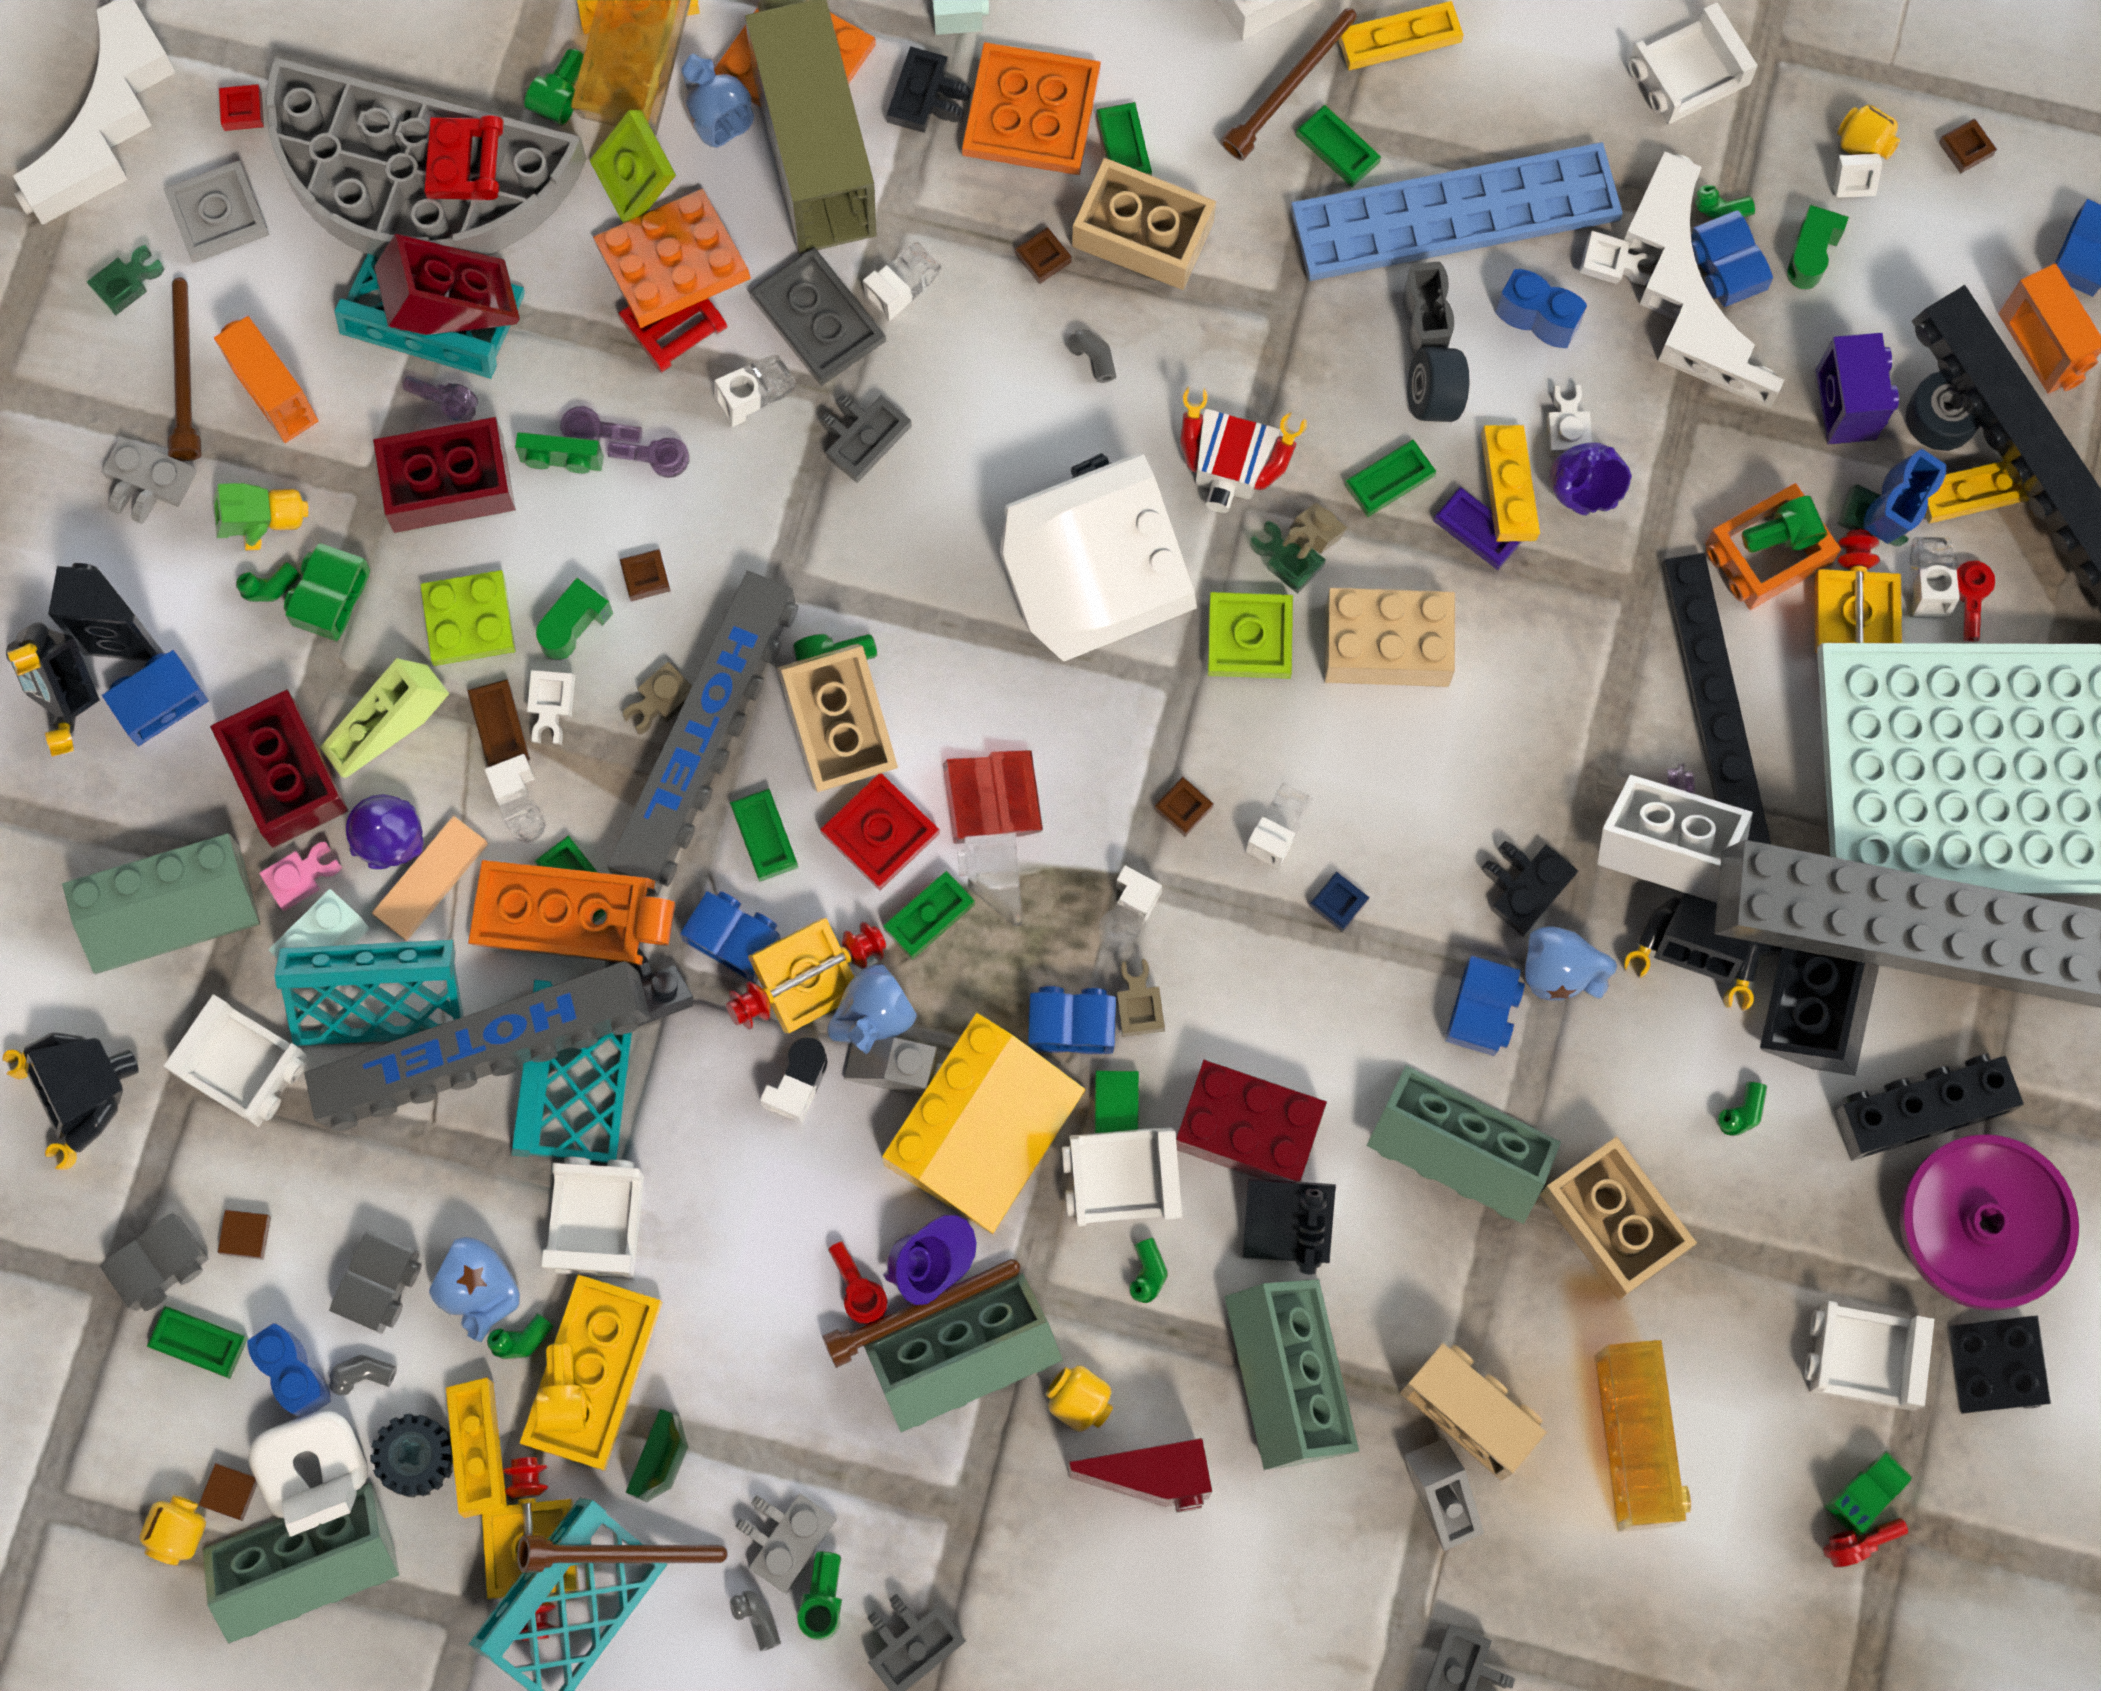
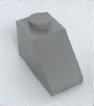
[844,1037,938,1097]
[1404,1438,1484,1551]

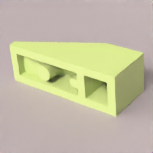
[320,658,449,778]

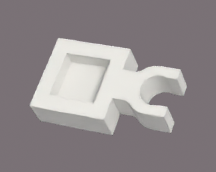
[1579,231,1655,286]
[1547,385,1592,456]
[527,670,576,745]

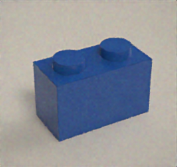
[101,650,209,747]

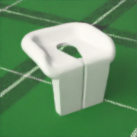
[248,1410,368,1537]

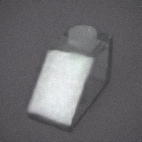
[957,833,1022,926]

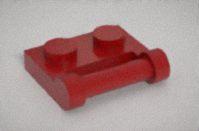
[424,115,504,200]
[618,298,728,373]

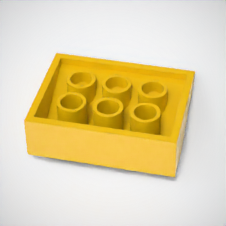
[882,1012,1086,1234]

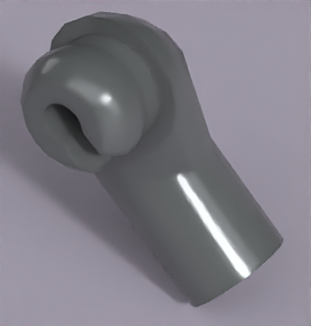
[1067,329,1116,383]
[329,1355,397,1396]
[729,1591,781,1652]

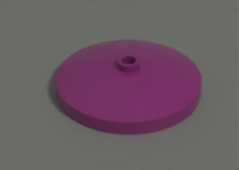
[1900,1134,2079,1311]

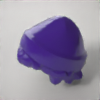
[1549,442,1632,516]
[346,794,424,870]

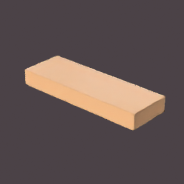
[372,816,488,941]

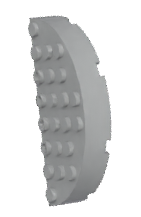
[266,58,587,258]

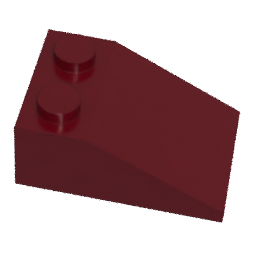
[374,234,520,335]
[1068,1438,1213,1513]

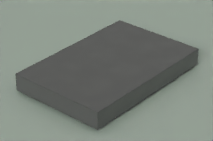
[749,247,886,386]

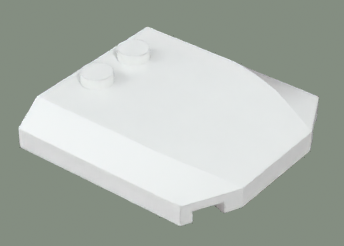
[1000,452,1197,662]

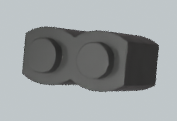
[1403,261,1454,355]
[99,1213,209,1311]
[329,1230,422,1334]

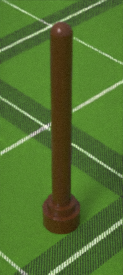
[1220,8,1357,161]
[167,277,202,461]
[822,1259,1021,1368]
[517,1535,728,1573]

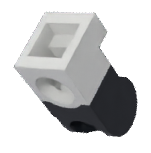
[760,1037,828,1124]

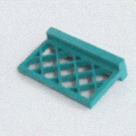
[334,253,525,379]
[274,939,464,1046]
[511,979,632,1164]
[468,1497,668,1691]

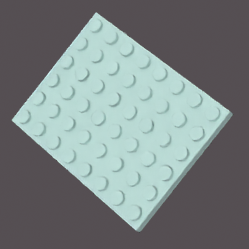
[1817,643,2101,896]

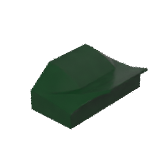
[625,1409,689,1503]

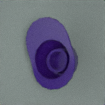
[883,1215,977,1305]

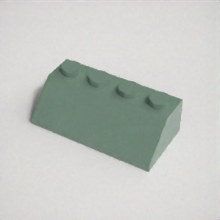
[62,833,260,974]
[1366,1065,1561,1224]
[864,1273,1063,1432]
[1224,1279,1359,1470]
[203,1482,399,1644]

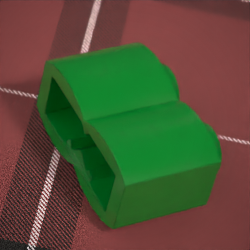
[284,543,371,642]

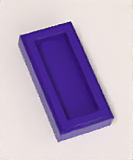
[1433,487,1523,570]

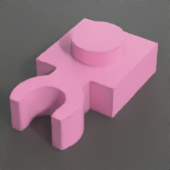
[259,842,342,911]

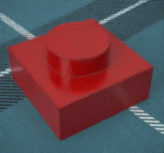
[219,84,264,131]

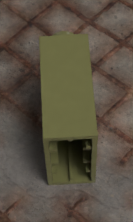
[745,0,877,255]

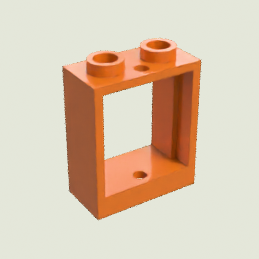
[1998,263,2101,394]
[214,316,319,443]
[1705,483,1841,610]

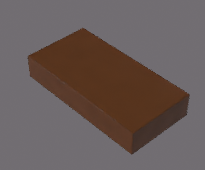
[467,679,530,767]

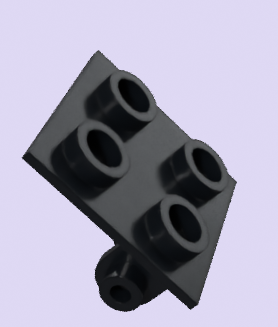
[1243,1179,1336,1275]
[1949,1315,2051,1414]

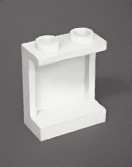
[1628,3,1758,124]
[163,994,307,1128]
[1062,1127,1182,1226]
[541,1157,644,1279]
[1805,1300,1934,1411]

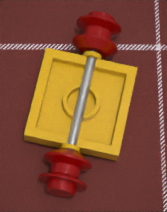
[1815,530,1902,653]
[726,918,886,1033]
[482,1457,579,1642]

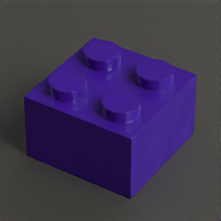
[1815,333,1899,445]

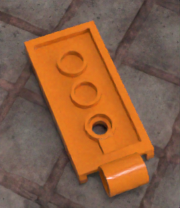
[468,860,675,965]

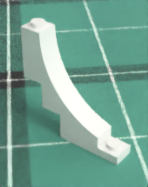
[13,0,176,225]
[1624,151,1785,409]

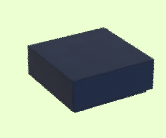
[1309,871,1370,933]

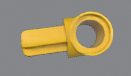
[536,1343,587,1432]

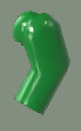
[1695,185,1755,220]
[236,562,301,602]
[1717,1081,1767,1136]
[1129,1238,1168,1303]
[487,1313,554,1359]

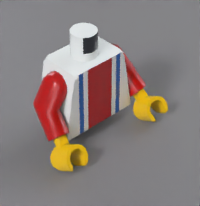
[1180,387,1307,513]

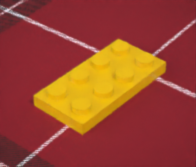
[520,1274,663,1471]

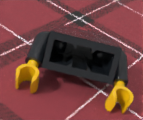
[6,622,100,757]
[1624,893,1761,1011]
[2,1032,139,1170]

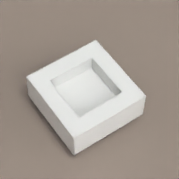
[1833,154,1882,198]

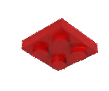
[820,773,940,891]

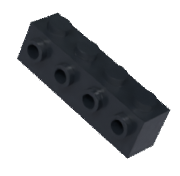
[1834,1053,2024,1161]

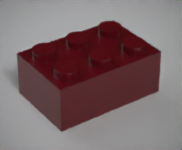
[373,417,516,533]
[210,689,349,848]
[1176,1059,1327,1182]

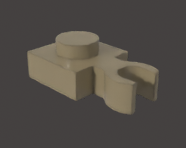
[1283,502,1347,559]
[622,662,692,735]
[1116,959,1165,1037]

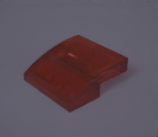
[943,750,1043,844]

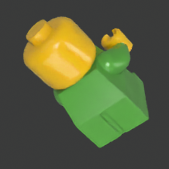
[213,483,308,551]

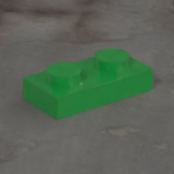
[515,432,604,474]
[883,871,975,960]

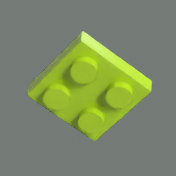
[589,110,676,223]
[420,570,516,666]
[1208,592,1293,679]

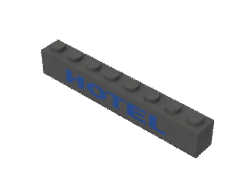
[607,570,798,896]
[304,961,651,1131]

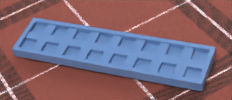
[1291,142,1623,281]

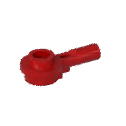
[1957,560,1996,642]
[828,1241,888,1324]
[1823,1518,1908,1567]

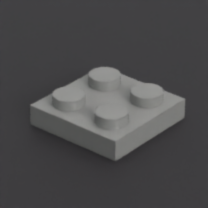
[163,160,269,263]

